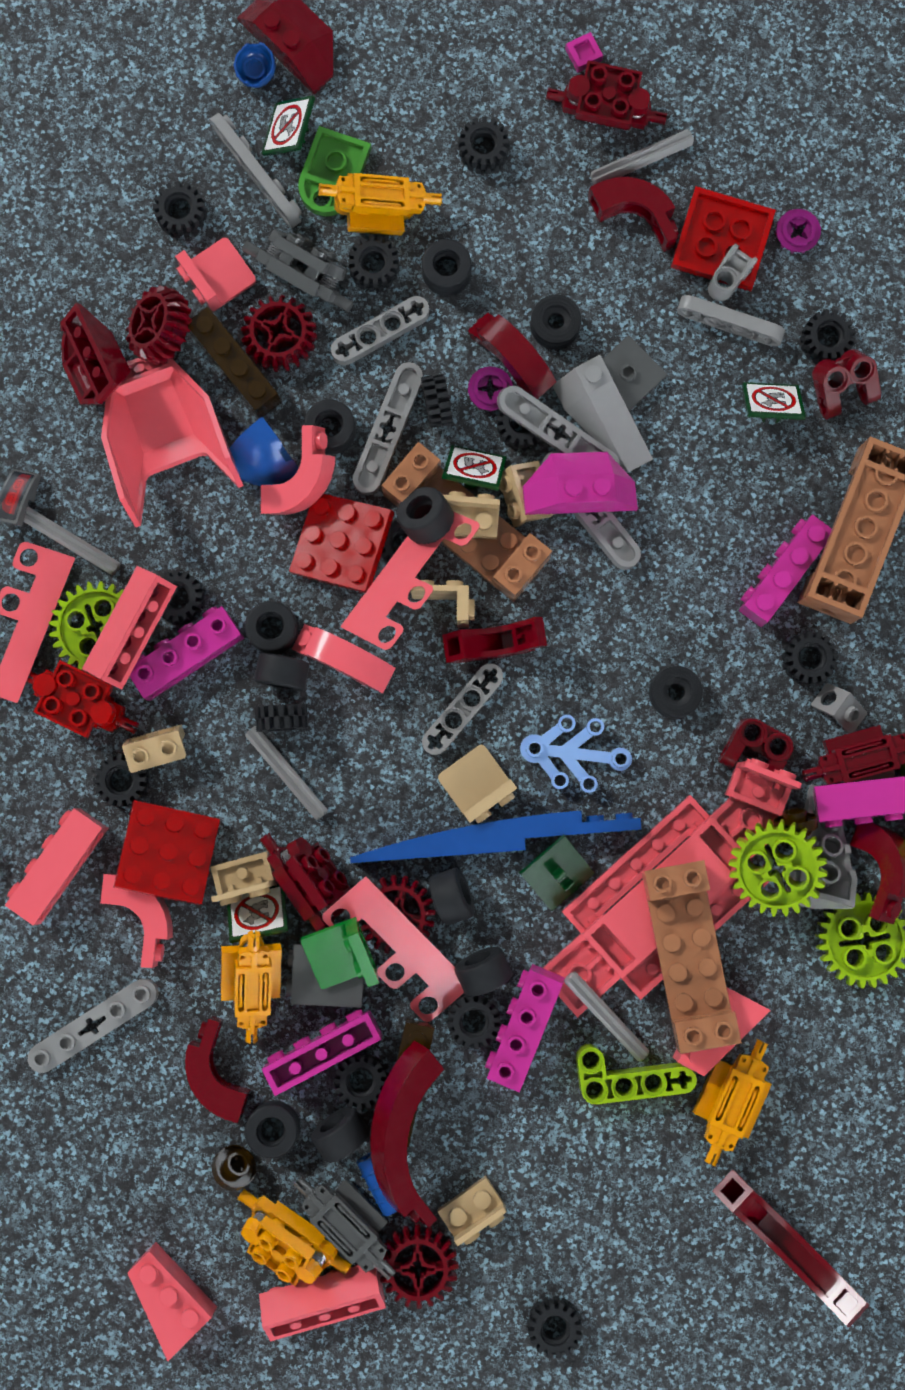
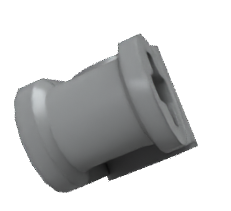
[708,243,758,301]

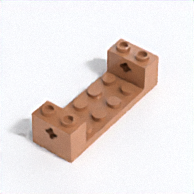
[797,436,905,624]
[381,442,552,602]
[642,860,742,1054]

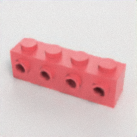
[82,566,177,690]
[5,808,109,926]
[259,1264,386,1342]

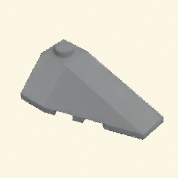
[553,355,654,473]

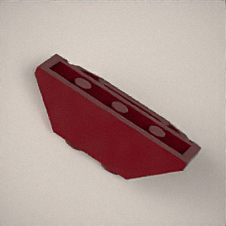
[237,0,334,94]
[60,303,131,406]

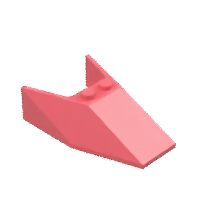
[101,358,244,527]

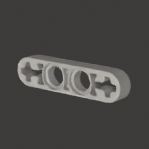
[677,295,785,347]
[331,296,429,366]
[422,663,503,756]

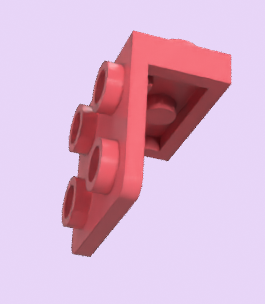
[175,238,256,312]
[725,758,802,816]

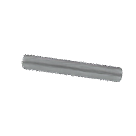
[590,129,694,185]
[23,506,121,575]
[245,726,328,820]
[564,971,649,1062]

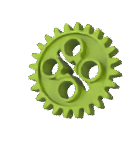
[49,581,124,671]
[728,819,828,917]
[815,892,905,988]

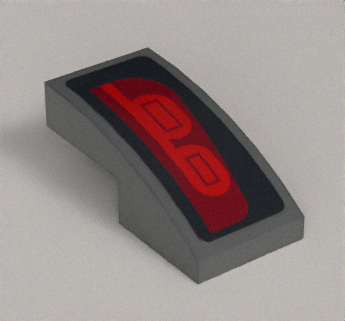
[0,469,41,527]

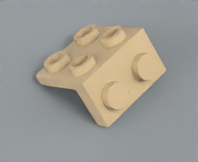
[410,580,475,628]
[438,745,517,824]
[210,851,276,906]

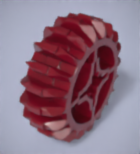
[125,285,192,364]
[241,294,317,372]
[360,875,436,954]
[380,1224,459,1309]

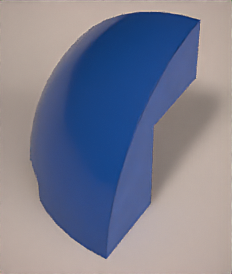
[229,417,299,486]

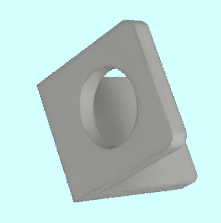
[811,683,867,734]

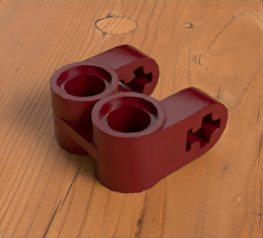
[812,349,881,420]
[718,718,794,772]

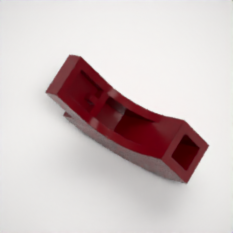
[587,177,679,252]
[467,313,557,399]
[442,617,547,663]
[850,822,905,924]
[185,1016,251,1123]

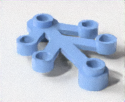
[520,715,632,793]

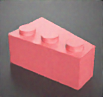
[673,987,771,1076]
[127,1242,217,1361]

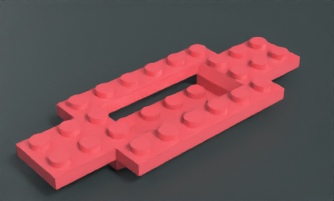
[543,795,783,1018]

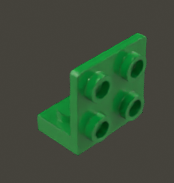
[301,917,379,989]

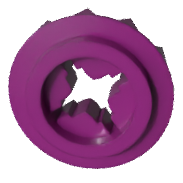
[776,209,821,254]
[468,366,513,412]

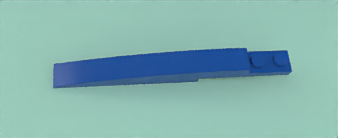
[350,811,642,863]

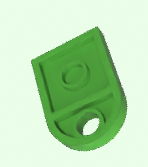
[298,126,372,216]

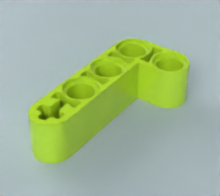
[576,1043,697,1104]

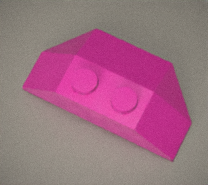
[522,452,638,515]

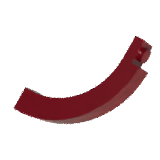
[370,1040,444,1228]
[712,1169,870,1327]

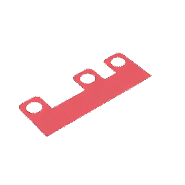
[0,542,75,703]
[322,876,464,1022]

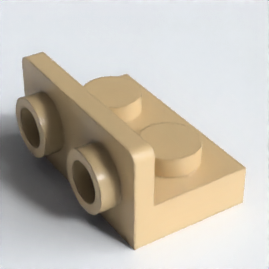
[499,461,554,528]
[443,491,500,540]
[122,724,187,773]
[437,1175,507,1246]

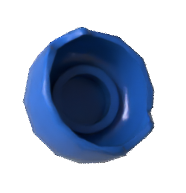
[233,42,276,88]

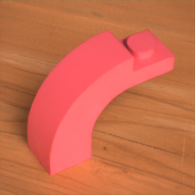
[261,425,335,515]
[292,624,396,693]
[100,873,173,968]

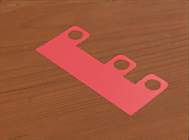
[340,512,480,650]

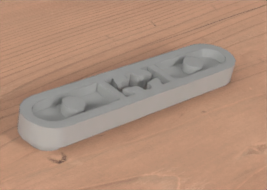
[209,113,302,229]
[353,362,423,496]
[497,386,620,465]
[541,451,641,570]
[28,978,159,1073]

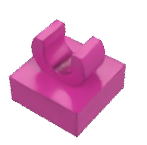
[565,32,603,73]

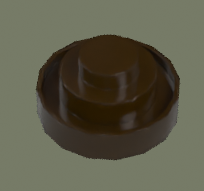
[773,808,818,838]
[212,1145,256,1191]

